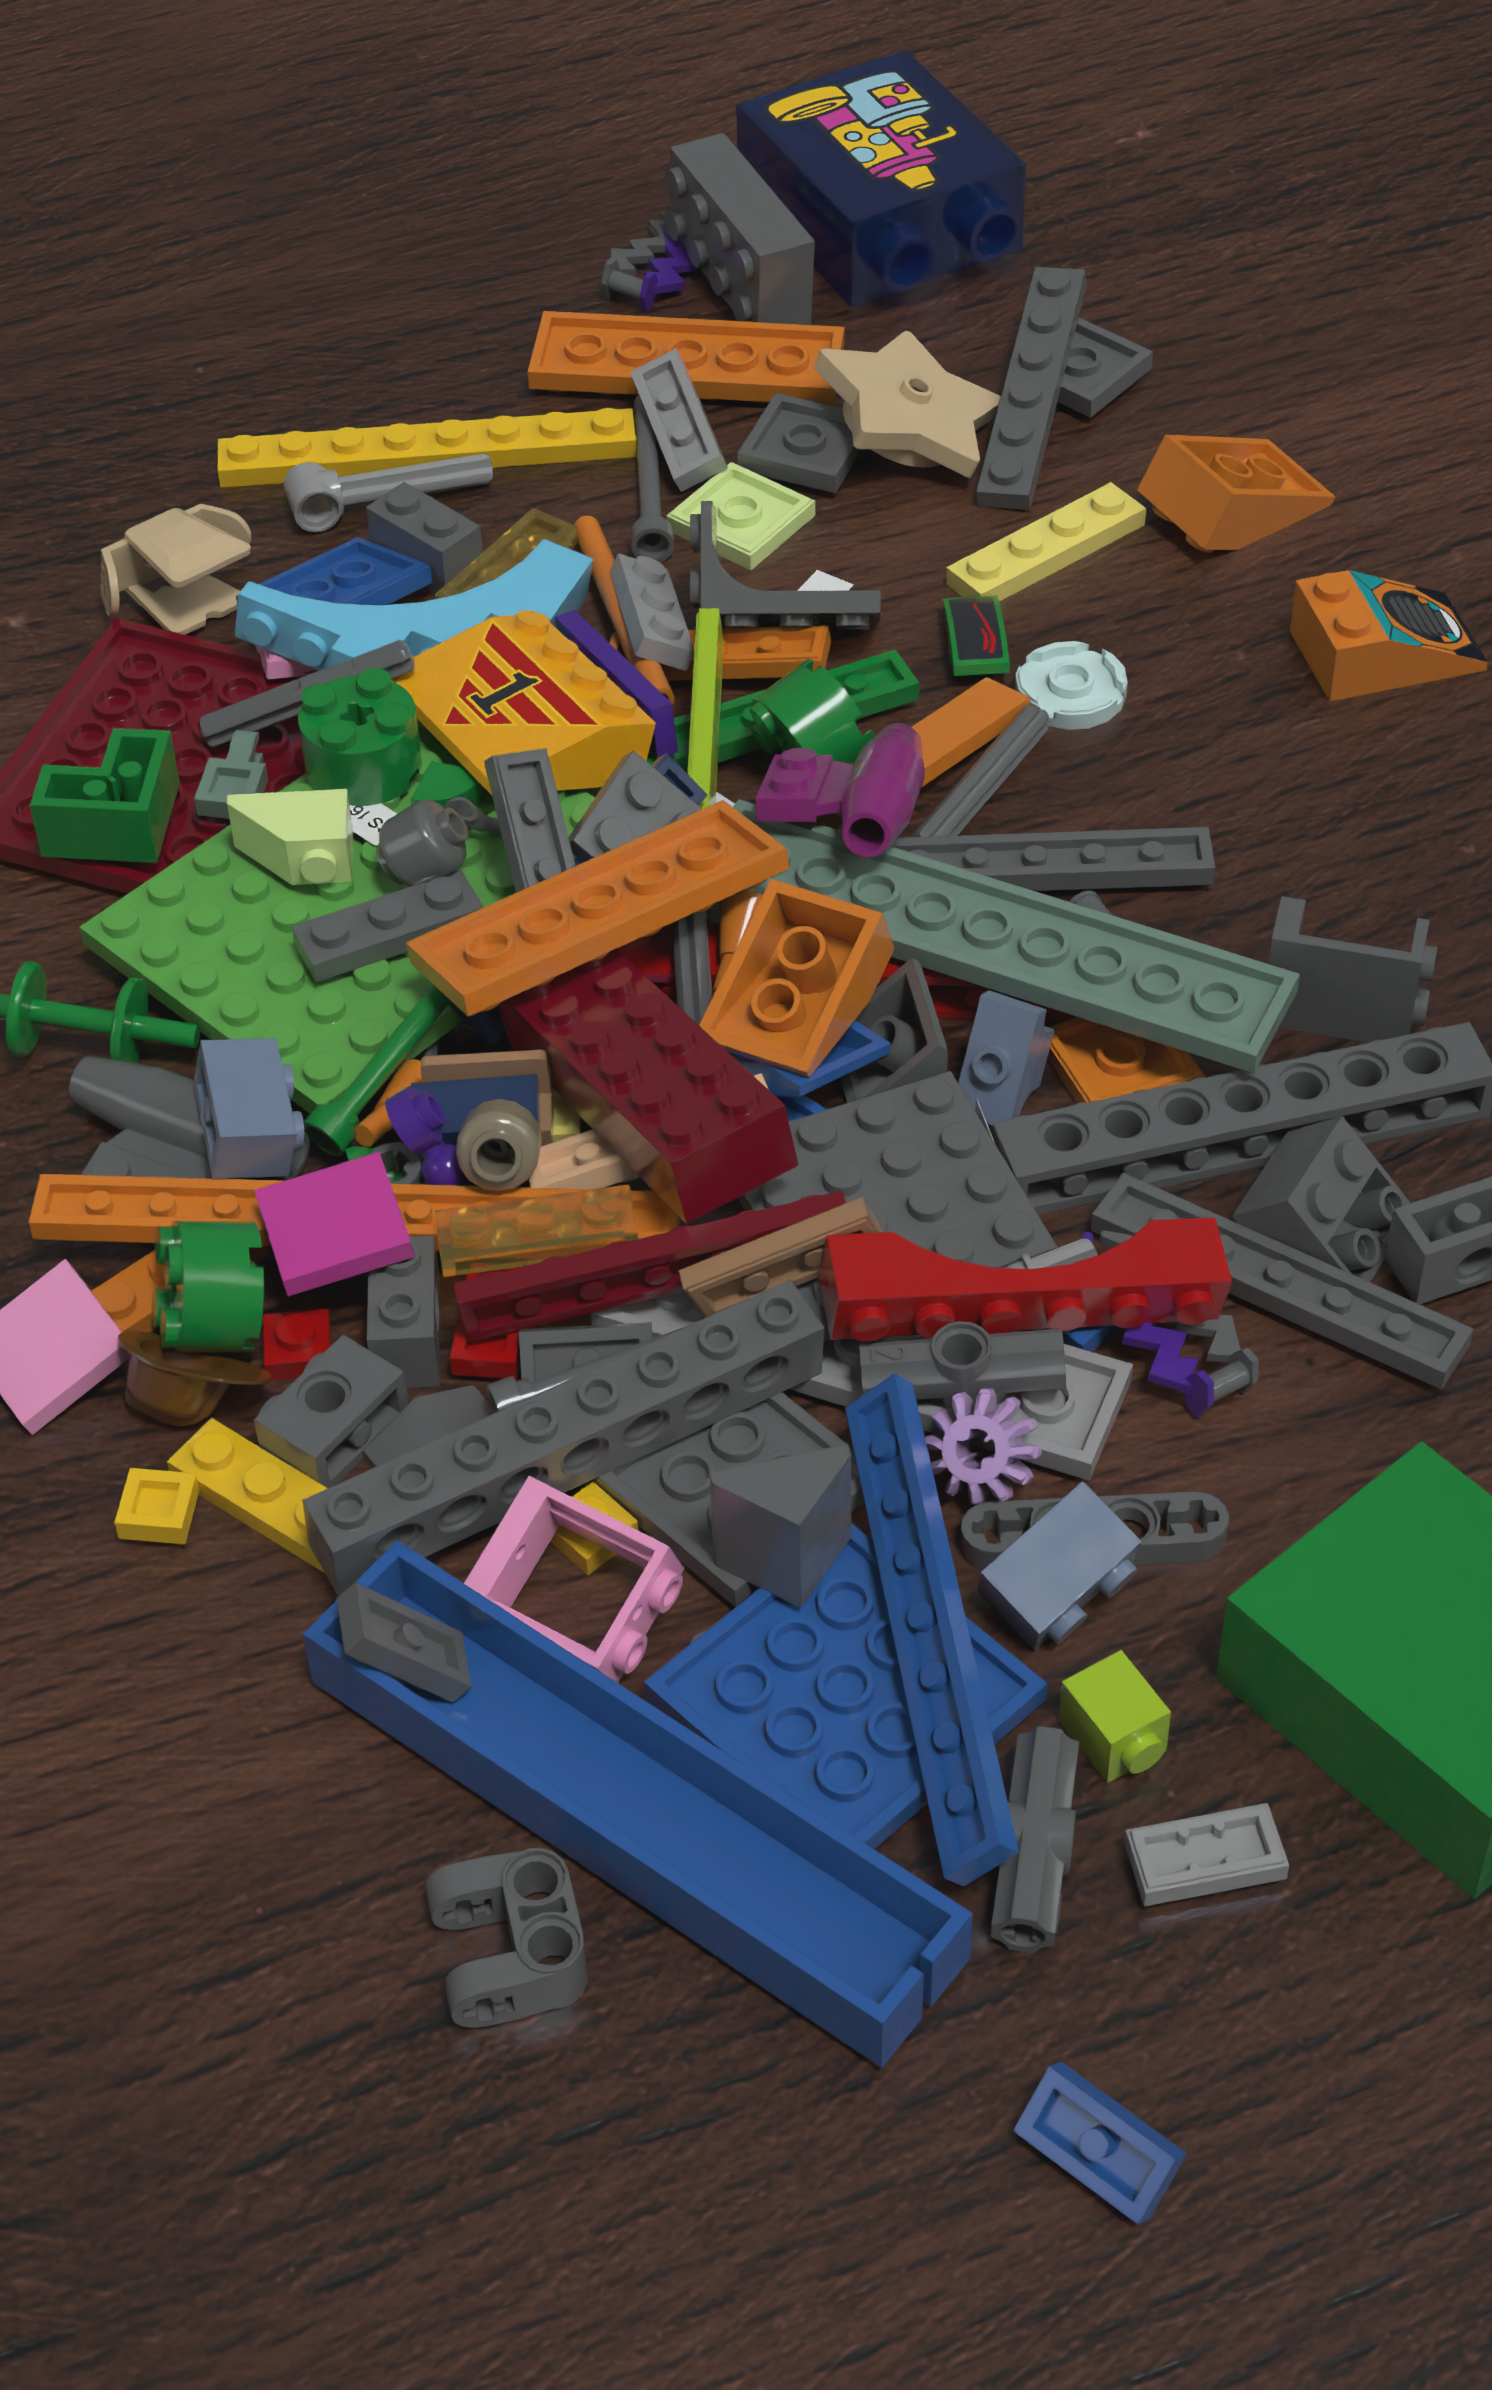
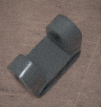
[425,1848,587,2028]

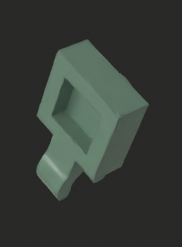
[194,730,268,819]

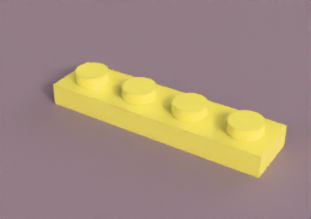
[946,482,1146,602]

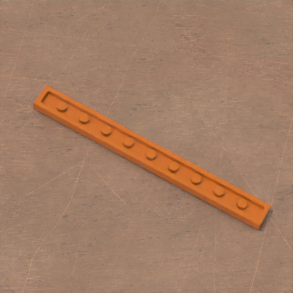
[28,1174,680,1255]

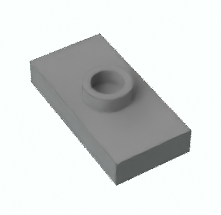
[1124,1803,1289,1907]

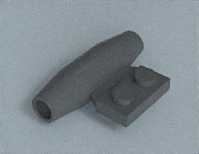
[69,1056,310,1180]

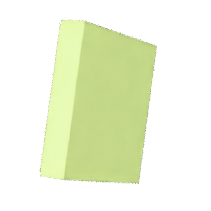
[666,462,815,570]

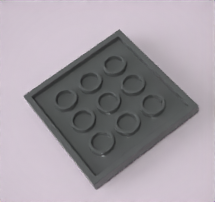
[738,1071,1058,1341]

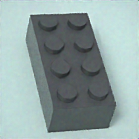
[665,132,815,325]

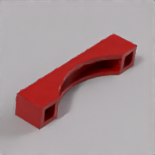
[818,1217,1232,1341]

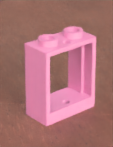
[464,1476,684,1683]

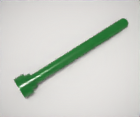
[304,984,451,1157]

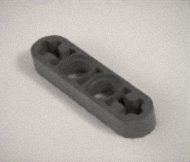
[960,1492,1229,1571]

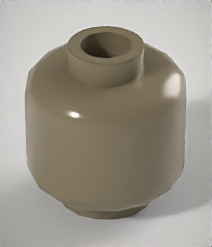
[455,1099,542,1191]

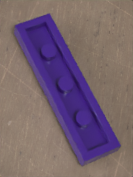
[555,610,679,758]

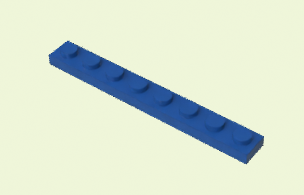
[845,1373,1019,1886]

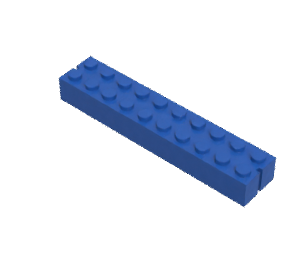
[303,1540,973,2068]

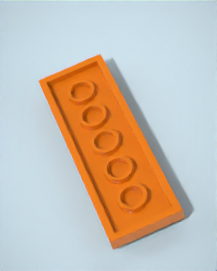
[528,311,845,406]
[406,800,790,1017]

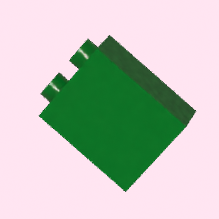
[1216,1441,1492,1899]

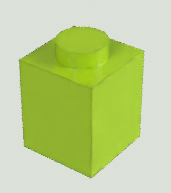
[1059,1650,1171,1783]

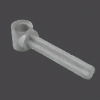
[283,454,493,532]

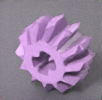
[925,1388,1042,1505]

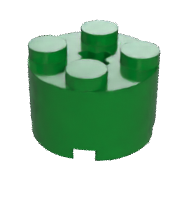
[749,658,875,765]
[298,668,422,806]
[152,1221,264,1353]

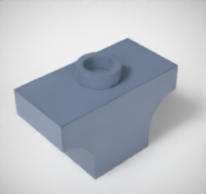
[958,990,1055,1126]

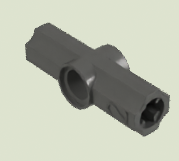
[859,1321,1066,1409]
[991,1726,1079,1953]

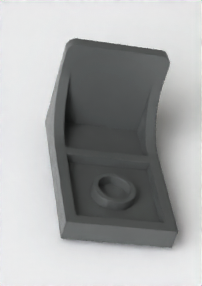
[690,501,881,631]

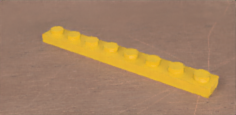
[218,408,637,488]

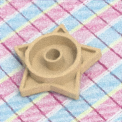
[813,331,1001,478]

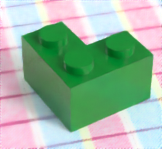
[30,728,180,863]

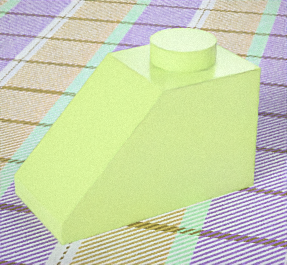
[227,789,353,885]

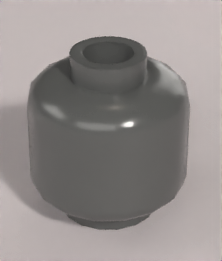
[376,799,468,887]

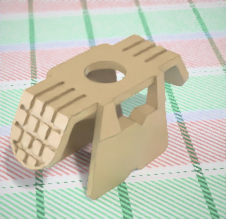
[101,504,251,635]

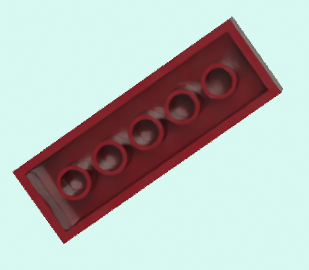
[498,949,799,1224]

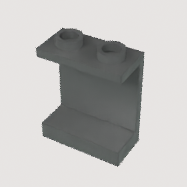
[1269,896,1438,1043]

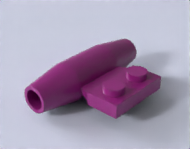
[755,723,925,858]

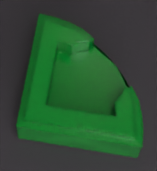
[411,761,486,807]

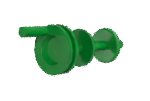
[0,961,200,1063]

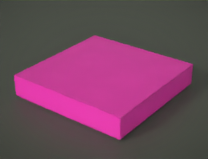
[255,1152,415,1296]

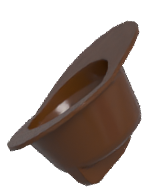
[117,1330,272,1426]

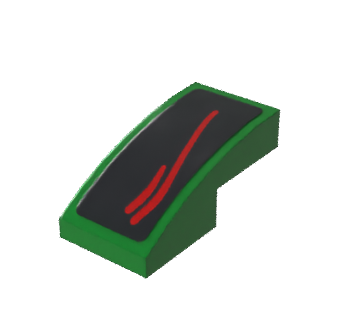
[943,595,1010,676]

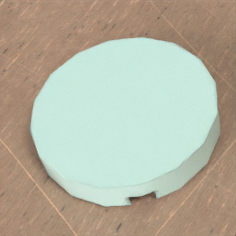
[1015,641,1128,730]

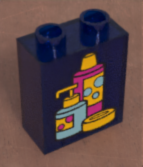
[736,50,1026,307]

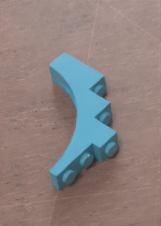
[235,539,593,671]

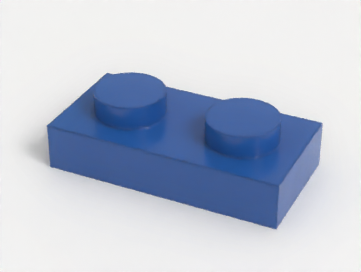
[1013,2061,1187,2225]

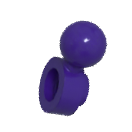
[385,1086,470,1186]

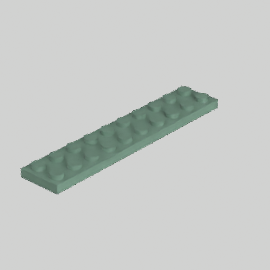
[719,799,1300,1073]

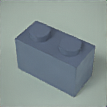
[193,1038,304,1179]
[977,1481,1142,1651]

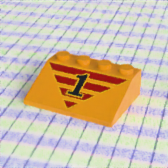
[392,610,656,795]

